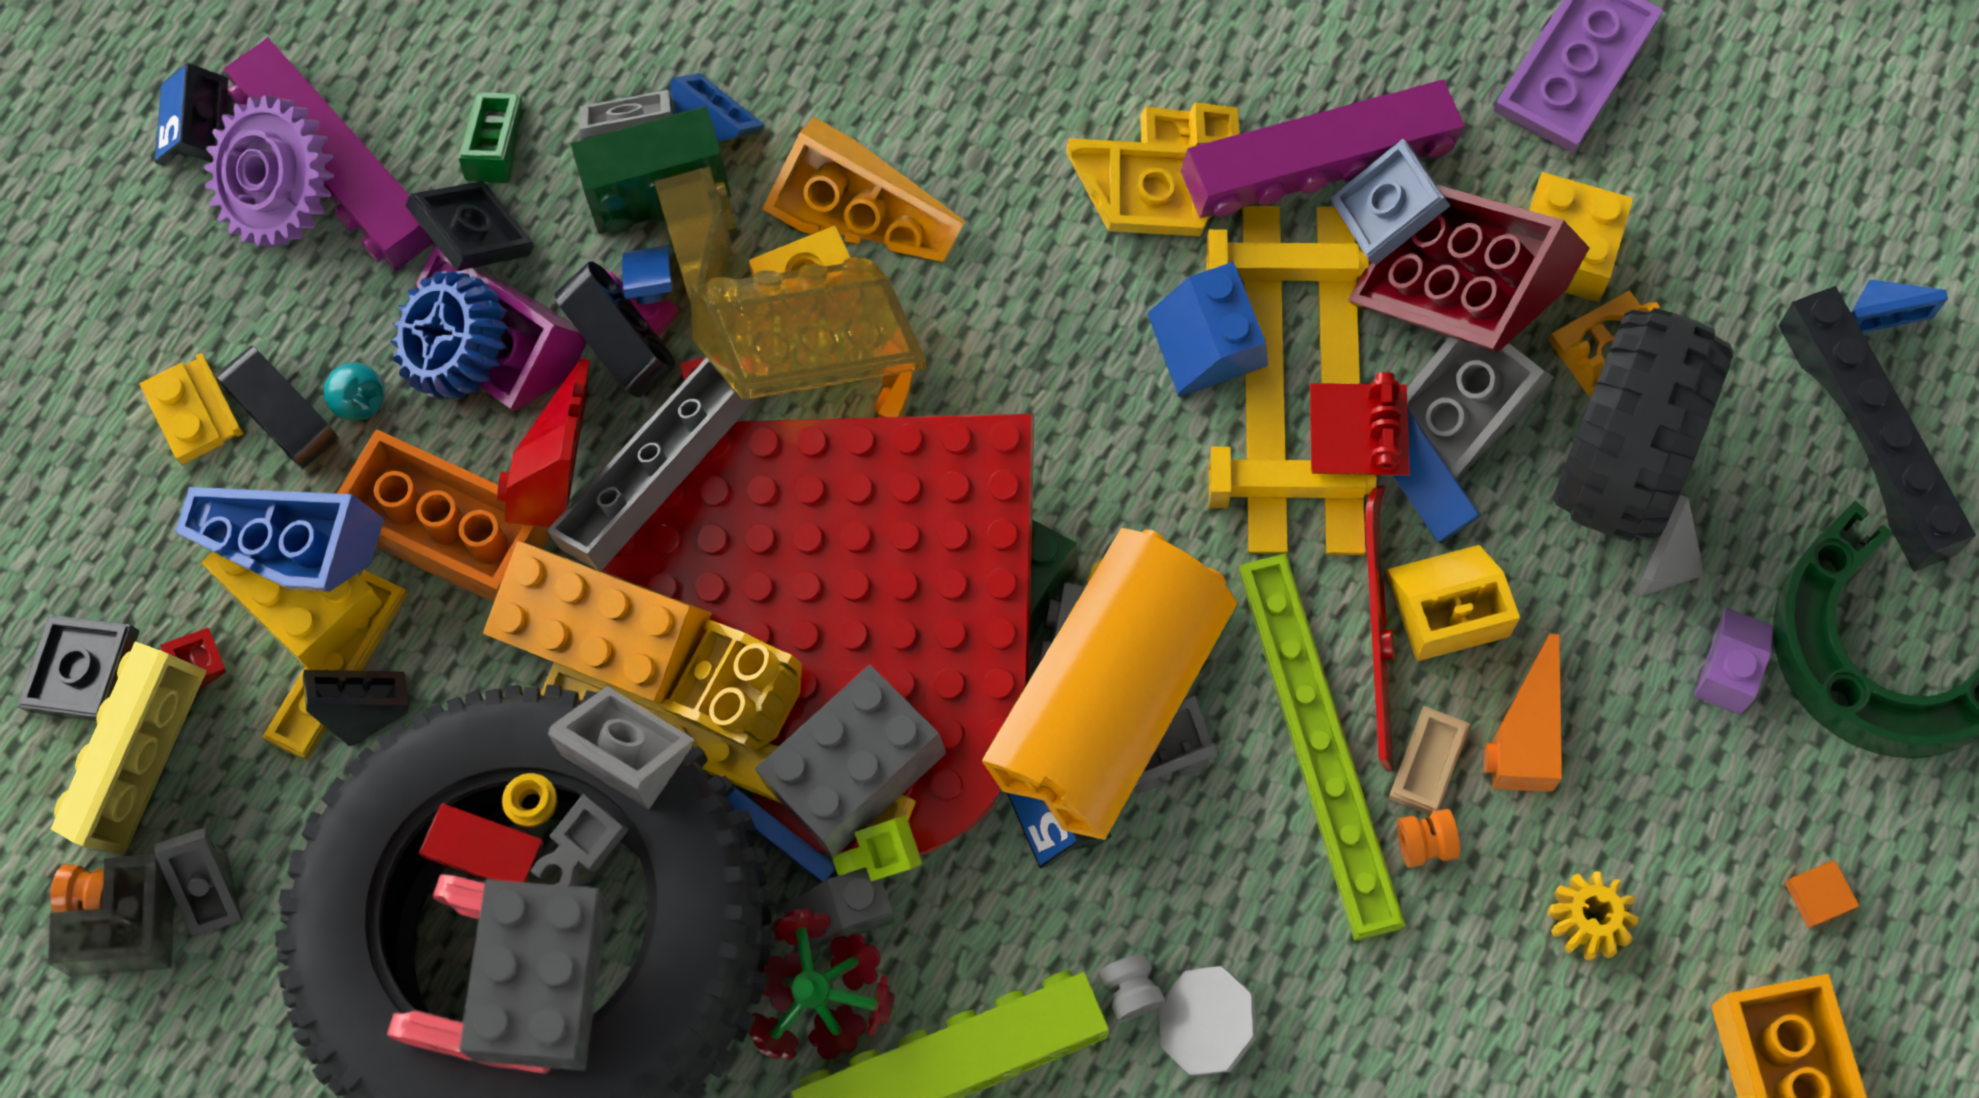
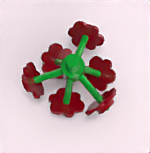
[748,909,896,1060]

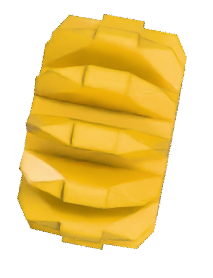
[1548,871,1639,961]

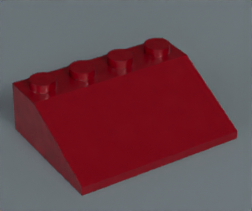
[1348,185,1590,353]

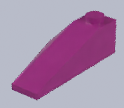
[416,244,587,410]

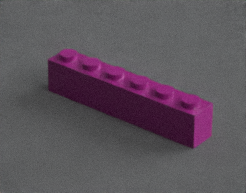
[223,37,434,271]
[1181,79,1465,218]

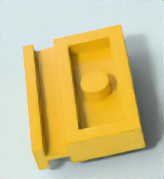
[139,353,244,465]

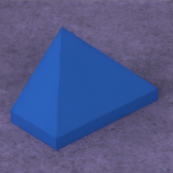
[670,73,765,141]
[1851,280,1948,333]

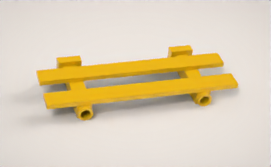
[1206,206,1377,555]

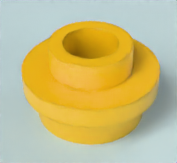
[502,773,557,828]

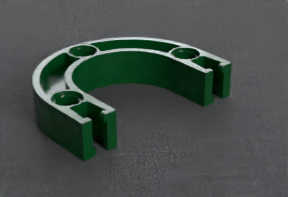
[1773,501,1979,758]

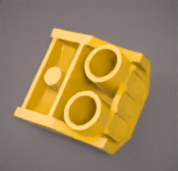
[661,619,802,752]

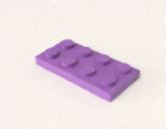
[1493,0,1663,154]

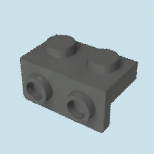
[1134,695,1220,794]

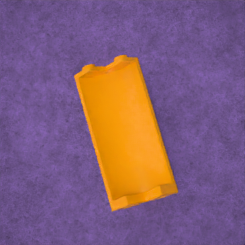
[982,528,1238,840]

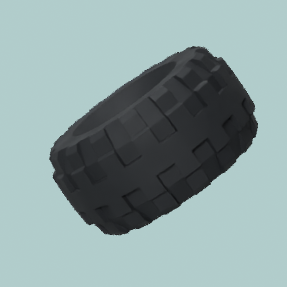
[1553,308,1734,542]

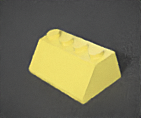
[51,642,207,855]

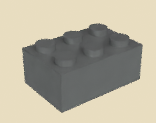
[755,664,947,858]
[459,880,608,1071]

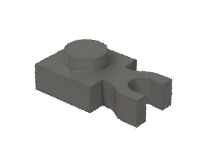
[531,794,629,887]

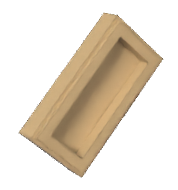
[1388,706,1470,815]

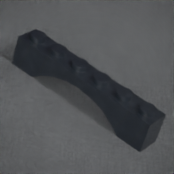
[1778,286,1976,572]

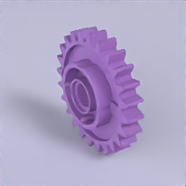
[204,96,334,247]

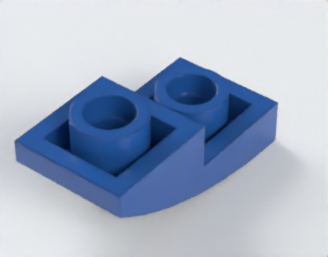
[622,245,674,305]

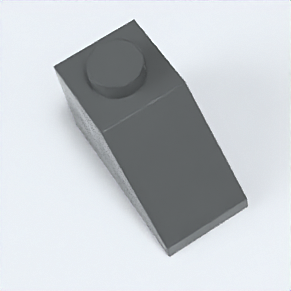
[782,867,895,955]

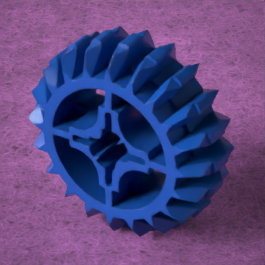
[390,271,509,399]

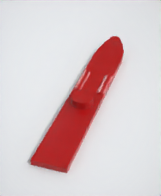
[1365,485,1395,771]

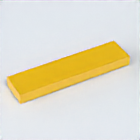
[262,570,408,762]

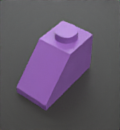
[1693,608,1773,715]

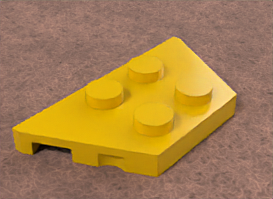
[1066,138,1212,236]

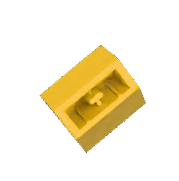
[1385,545,1520,662]

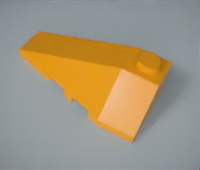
[762,117,966,262]

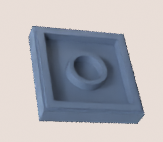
[1330,139,1451,265]

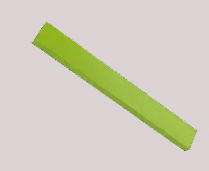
[1238,553,1405,941]

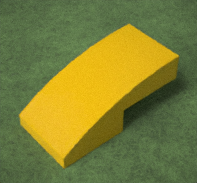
[1140,102,1240,146]

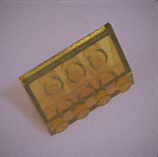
[691,257,926,400]

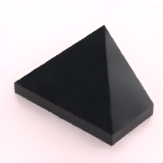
[303,670,409,746]

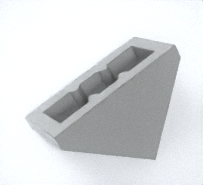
[1633,494,1704,596]

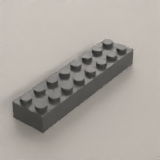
[547,355,761,572]

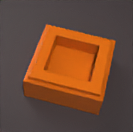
[1785,860,1859,929]

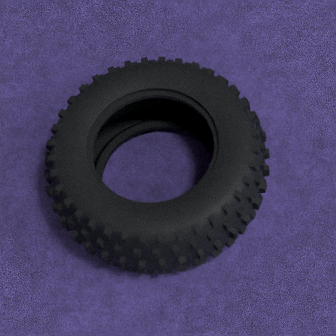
[275,685,775,1098]

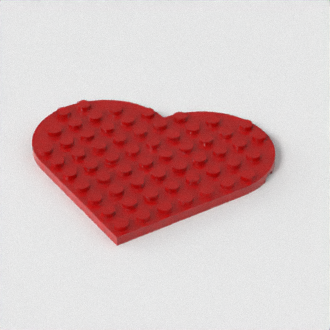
[602,414,1034,856]

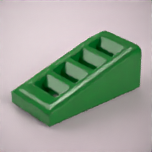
[458,92,522,183]

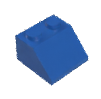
[1148,261,1268,397]

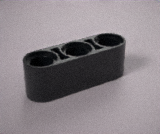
[555,261,676,398]
[214,345,339,470]

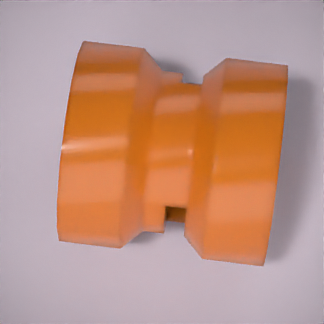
[1397,809,1460,868]
[50,863,121,920]

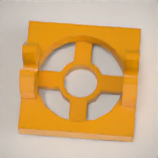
[1548,290,1660,399]

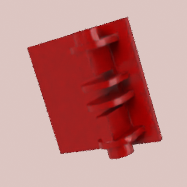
[1310,372,1410,476]

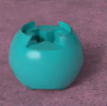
[324,362,385,422]

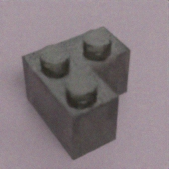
[48,854,174,977]

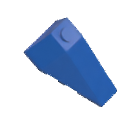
[175,487,384,592]

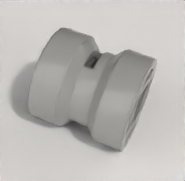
[1099,953,1165,1022]

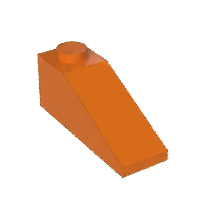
[1483,634,1562,792]

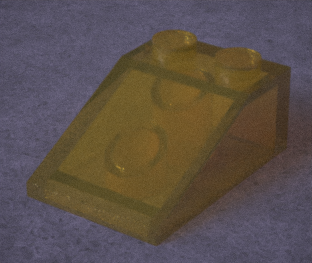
[655,166,736,344]

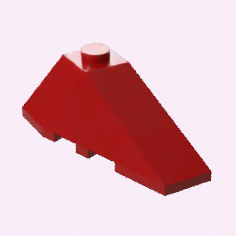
[497,359,590,528]

